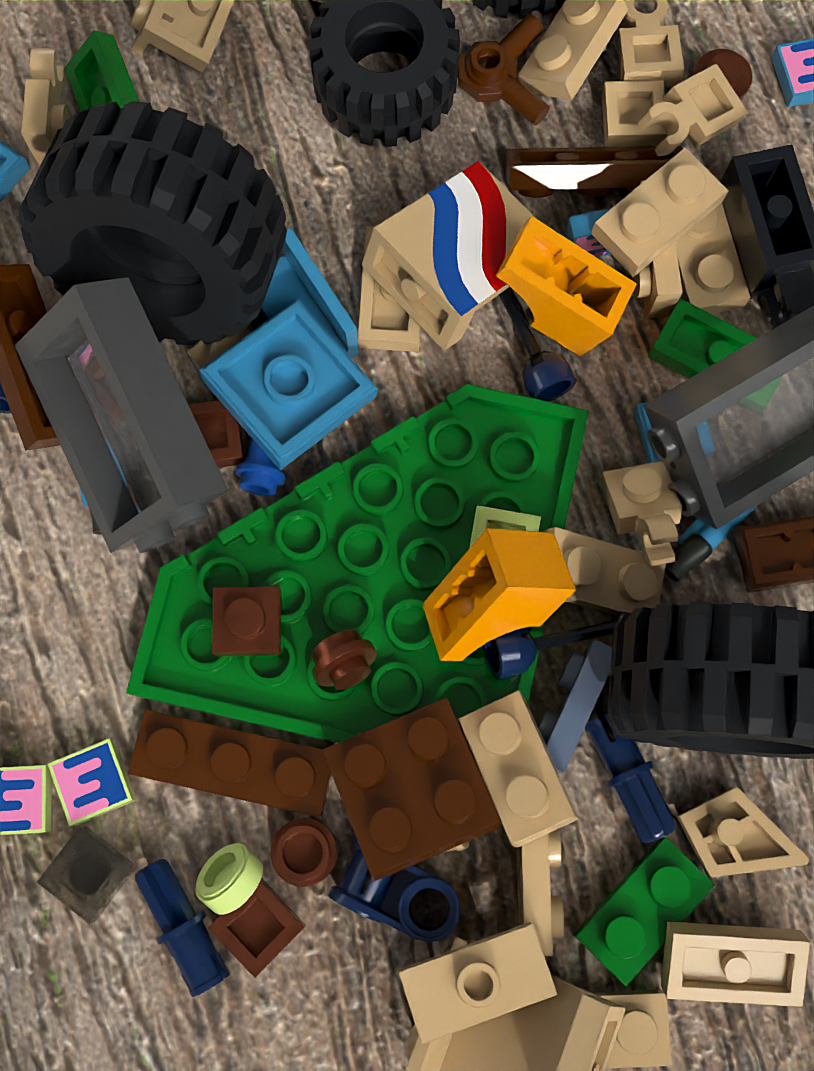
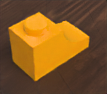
[496,216,637,357]
[422,528,576,661]

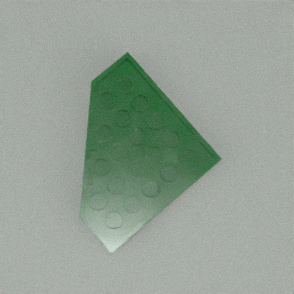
[126,384,589,776]

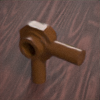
[458,14,550,126]

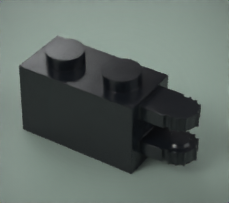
[720,144,814,330]

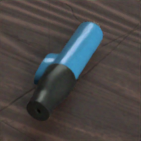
[665,506,756,582]

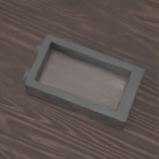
[15,277,229,553]
[643,305,814,530]

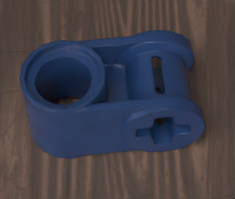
[327,836,460,942]

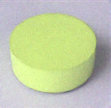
[195,843,263,915]

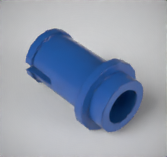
[235,436,286,496]

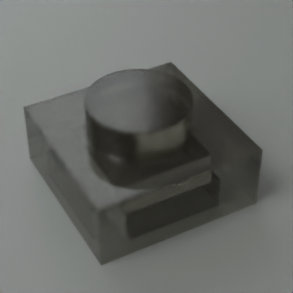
[37,826,137,924]

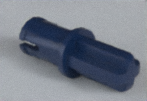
[584,713,676,843]
[135,859,231,997]

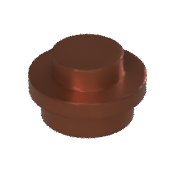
[693,49,752,100]
[311,630,377,690]
[271,818,338,887]

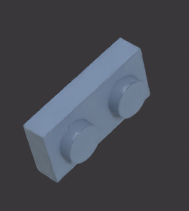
[537,639,612,774]

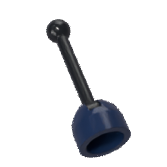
[499,288,577,402]
[483,612,627,680]

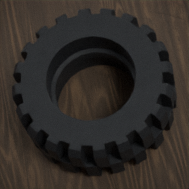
[19,101,287,345]
[607,602,814,759]

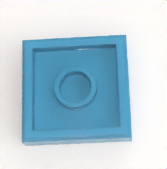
[199,298,378,470]

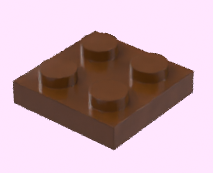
[323,698,502,882]

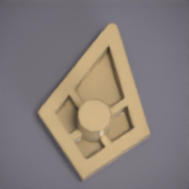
[676,787,809,878]

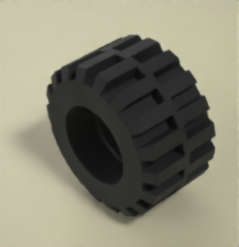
[309,0,460,147]

